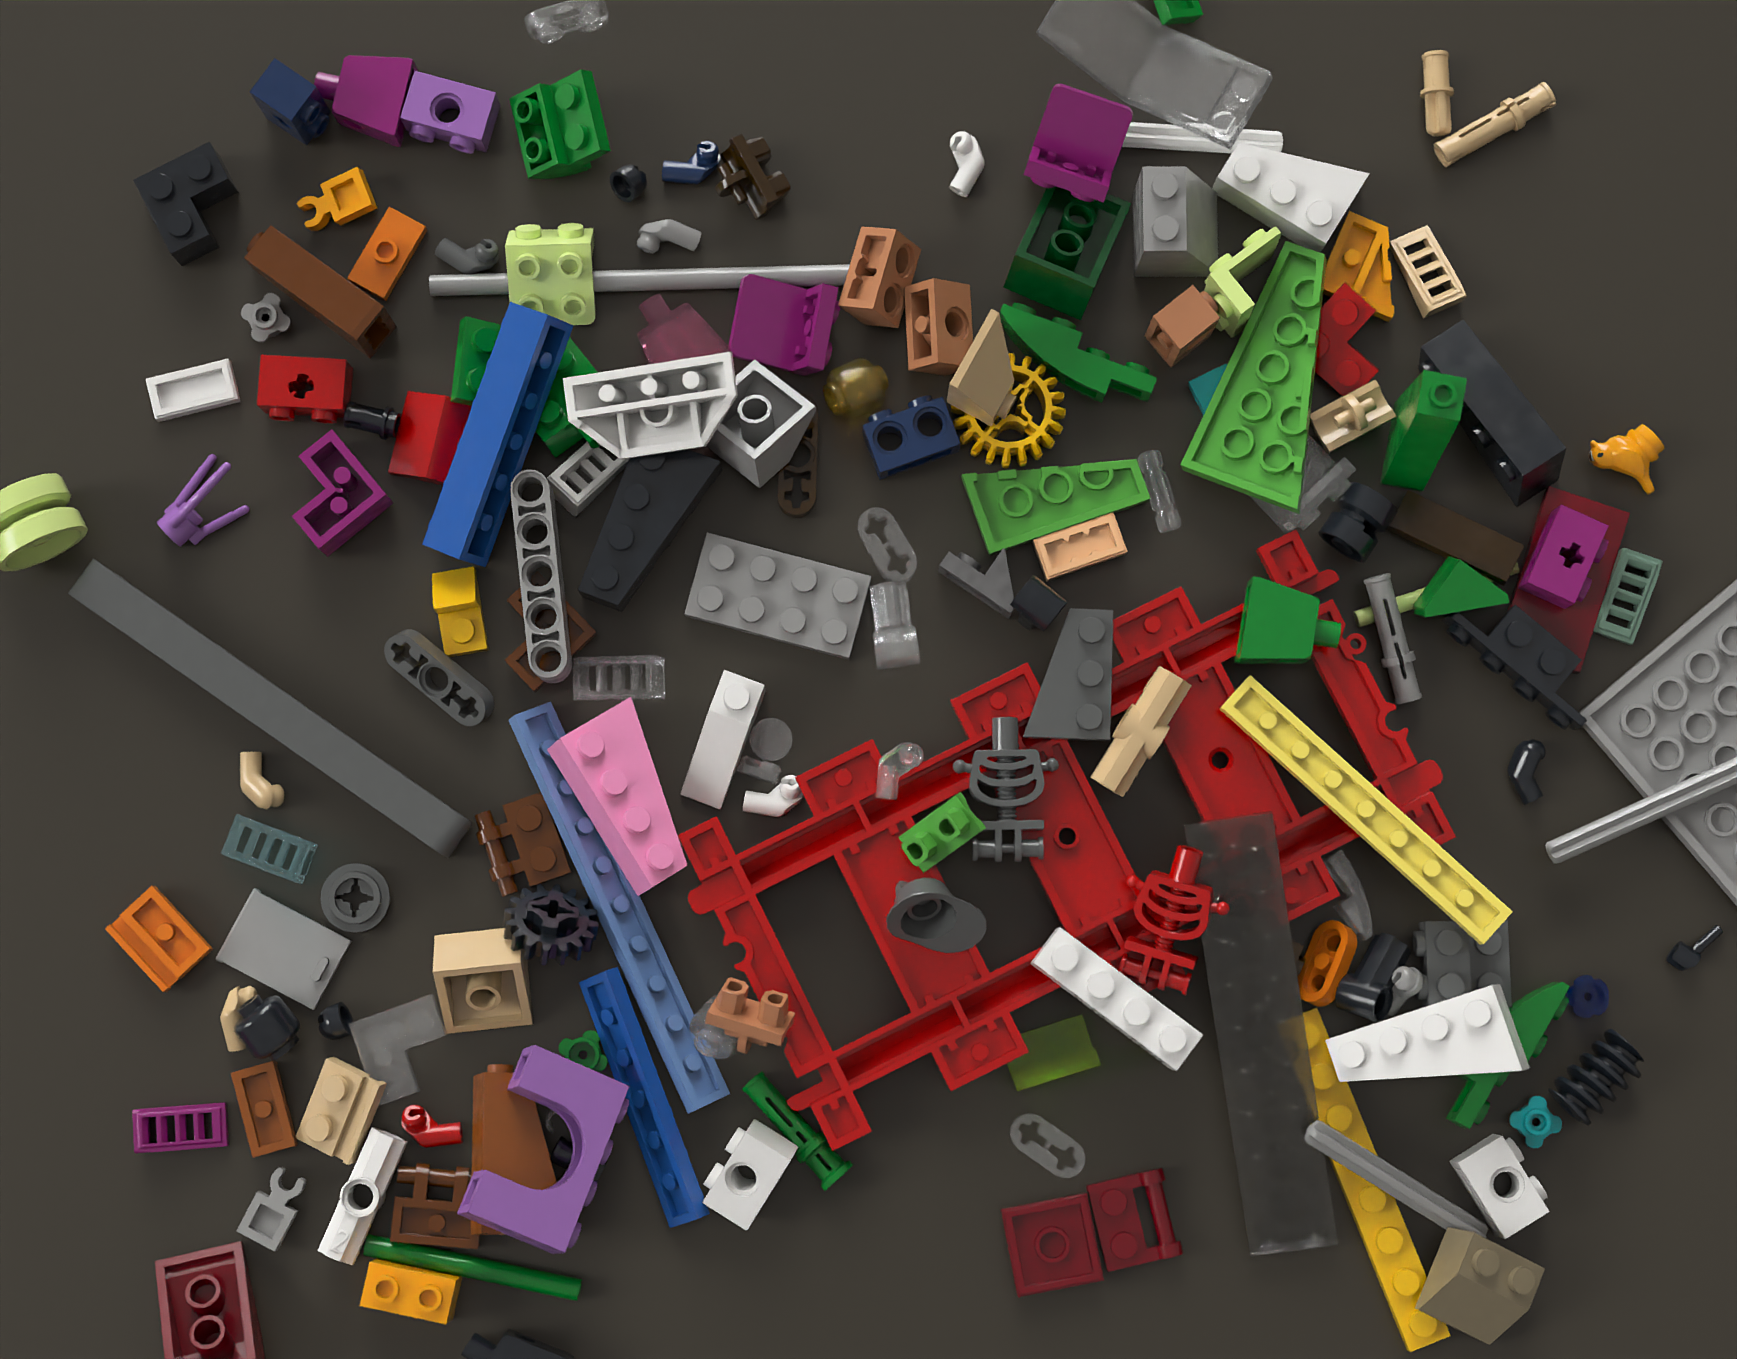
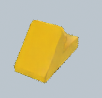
[432,566,489,657]

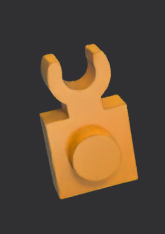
[297,167,377,231]

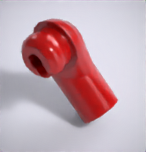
[401,1104,463,1148]

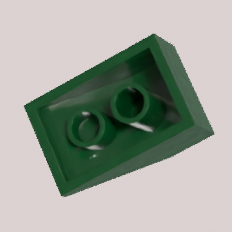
[1003,186,1131,320]

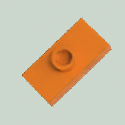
[347,206,427,302]

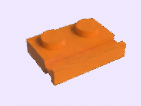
[105,886,213,992]

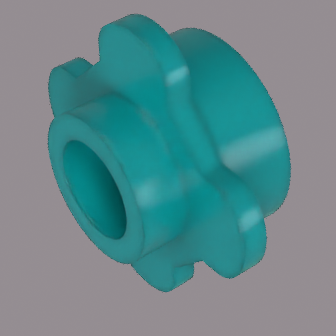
[1509,1096,1562,1148]

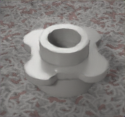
[241,293,291,342]

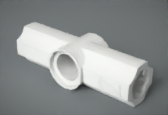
[318,1127,408,1265]

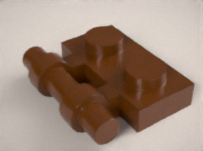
[474,792,572,897]
[390,1163,480,1249]

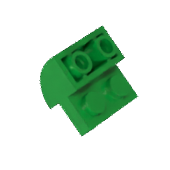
[509,69,611,179]

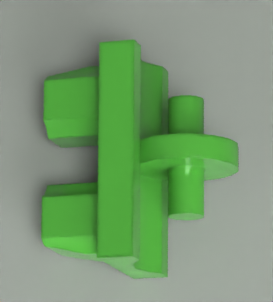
[898,792,986,873]

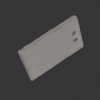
[215,888,352,1010]

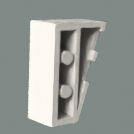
[1212,142,1370,252]

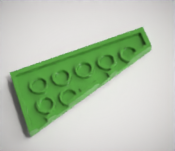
[1180,241,1327,515]

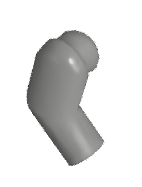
[637,219,701,254]

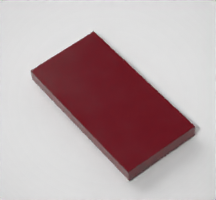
[1507,486,1630,674]

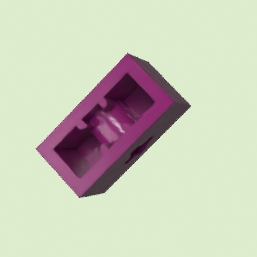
[1518,505,1609,609]

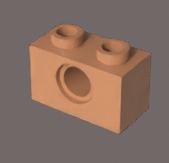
[904,278,973,376]
[1144,285,1220,368]

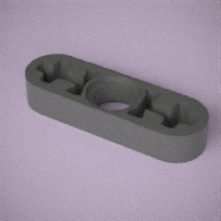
[384,629,494,726]

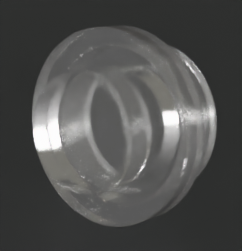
[750,718,793,761]

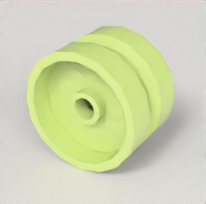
[0,473,88,572]

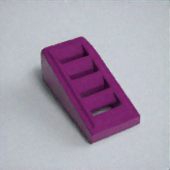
[132,1102,229,1154]

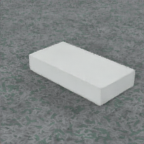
[146,359,241,422]

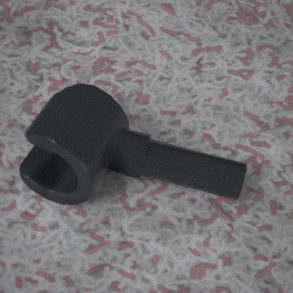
[1666,925,1723,971]

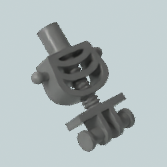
[953,717,1059,862]

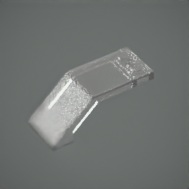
[1036,0,1273,150]

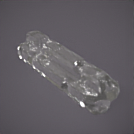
[1138,450,1181,533]

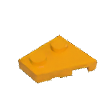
[1323,211,1394,322]

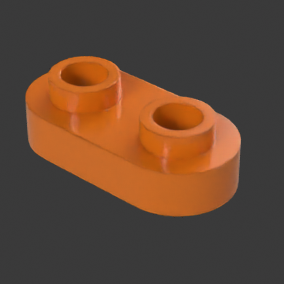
[1295,920,1357,1007]

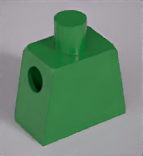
[1234,576,1341,664]

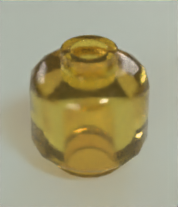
[823,358,889,420]

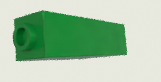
[1380,370,1467,492]

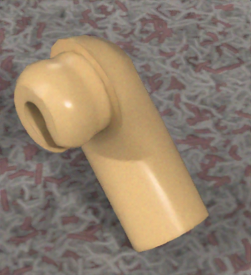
[240,752,285,809]
[220,986,257,1052]

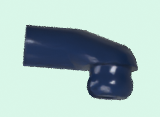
[662,141,721,184]

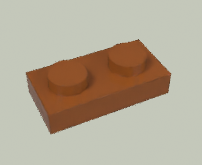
[231,1061,298,1158]

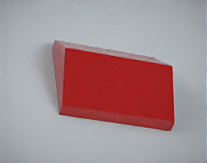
[388,391,472,486]

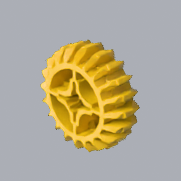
[951,353,1066,468]

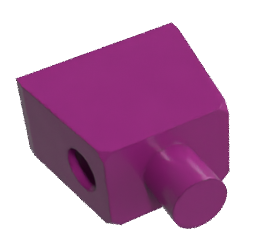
[314,55,419,147]

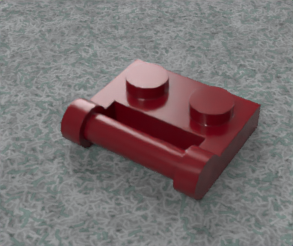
[1086,1167,1183,1272]

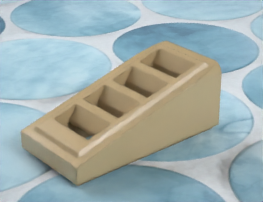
[1389,225,1467,319]

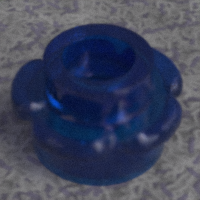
[1566,975,1609,1018]

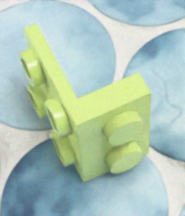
[505,223,596,325]
[1204,226,1282,338]

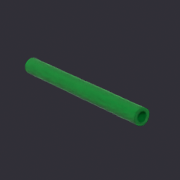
[363,1234,582,1301]

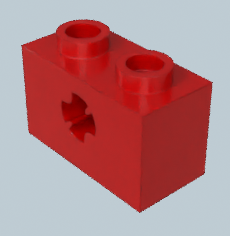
[257,355,353,424]

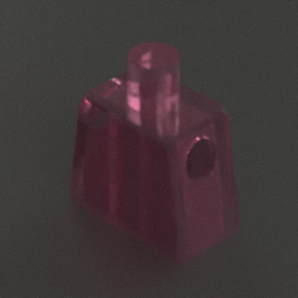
[637,294,734,364]

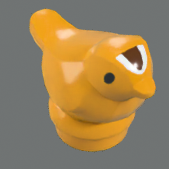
[1589,424,1665,495]

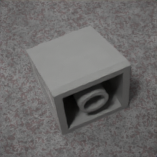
[1133,166,1218,277]

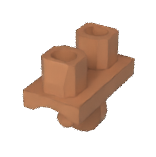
[705,978,795,1054]

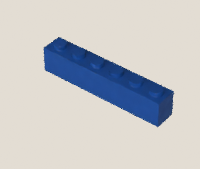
[422,302,574,567]

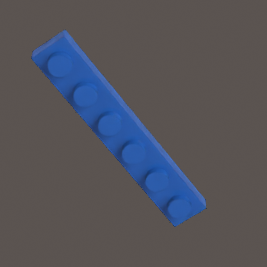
[579,967,710,1228]

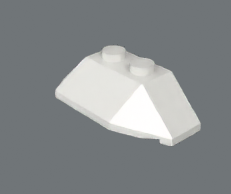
[563,352,738,459]

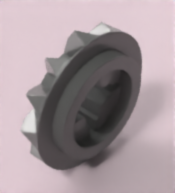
[321,863,391,933]

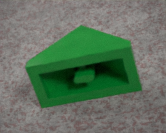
[1413,556,1509,618]

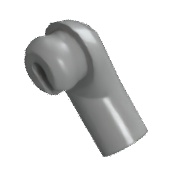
[1388,966,1423,1016]

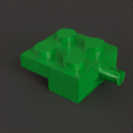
[535,337,599,458]

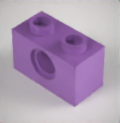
[400,71,501,154]

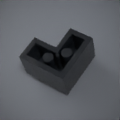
[133,142,239,266]

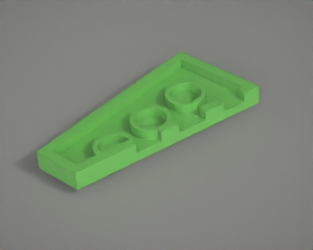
[961,459,1151,556]

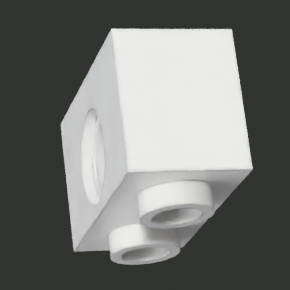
[702,1119,798,1231]
[1449,1134,1549,1239]

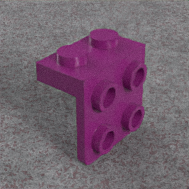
[1024,84,1133,202]
[728,274,840,376]

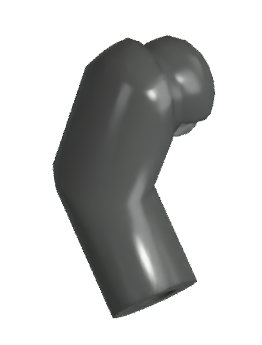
[435,238,499,274]

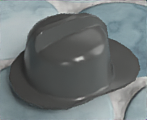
[886,878,986,953]

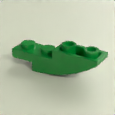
[1000,303,1157,403]
[1446,982,1570,1129]

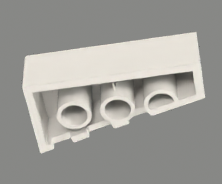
[1325,984,1530,1082]

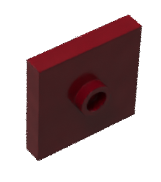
[1001,1192,1104,1297]

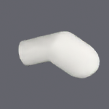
[949,131,985,197]
[743,775,803,817]

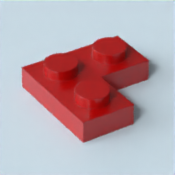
[1315,282,1379,396]

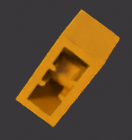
[360,1258,462,1324]

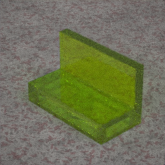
[1007,1014,1101,1091]

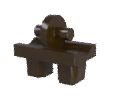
[715,134,791,220]

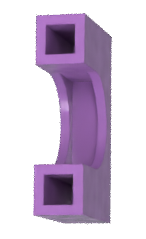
[457,1045,629,1254]

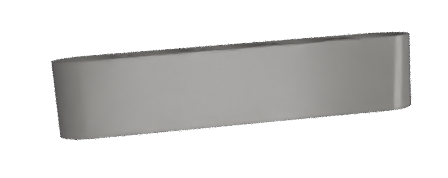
[510,469,572,683]

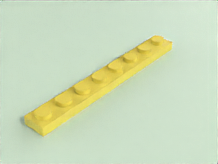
[1219,675,1513,945]

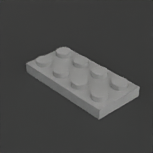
[684,533,871,660]

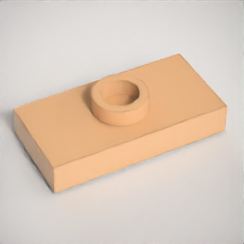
[1032,512,1128,582]

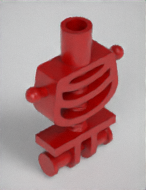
[1119,845,1230,996]

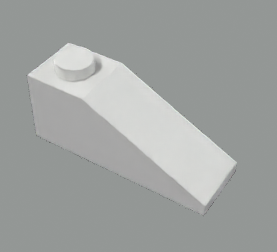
[680,670,766,810]

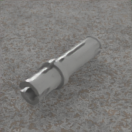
[1363,573,1422,704]

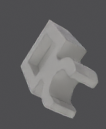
[236,1167,306,1251]

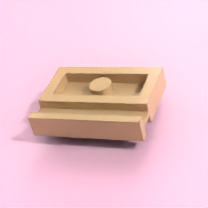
[295,1057,387,1165]

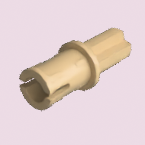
[1420,50,1454,136]

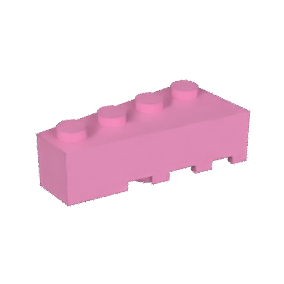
[547,697,688,896]

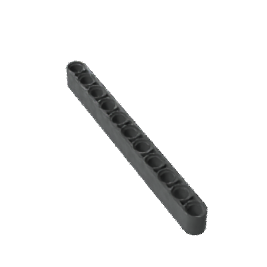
[68,558,473,858]

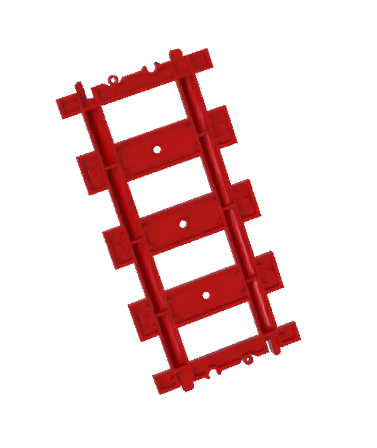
[678,529,1456,1151]

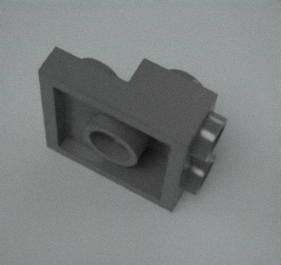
[1412,920,1512,1008]

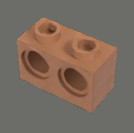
[838,226,921,328]

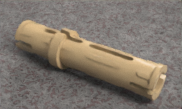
[1434,82,1556,167]

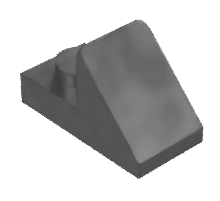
[938,548,1014,619]

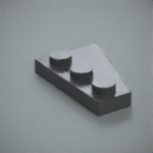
[1022,608,1113,741]

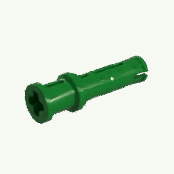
[742,1071,854,1191]

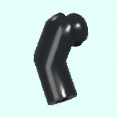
[1507,739,1546,805]

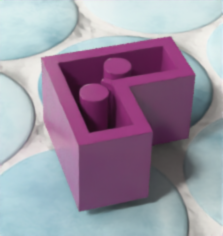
[292,429,393,557]

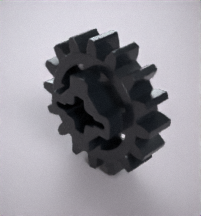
[503,884,599,966]

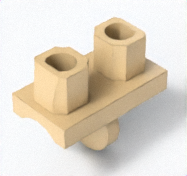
[1310,379,1396,454]

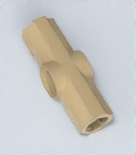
[1090,666,1192,797]

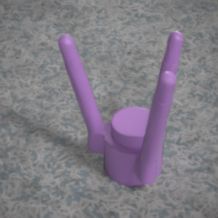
[157,454,249,547]

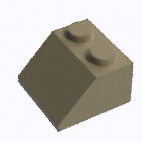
[1415,1227,1545,1345]

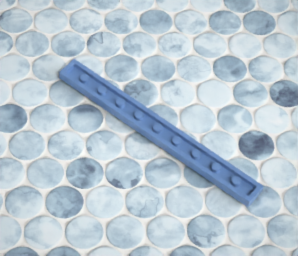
[508,702,730,1114]

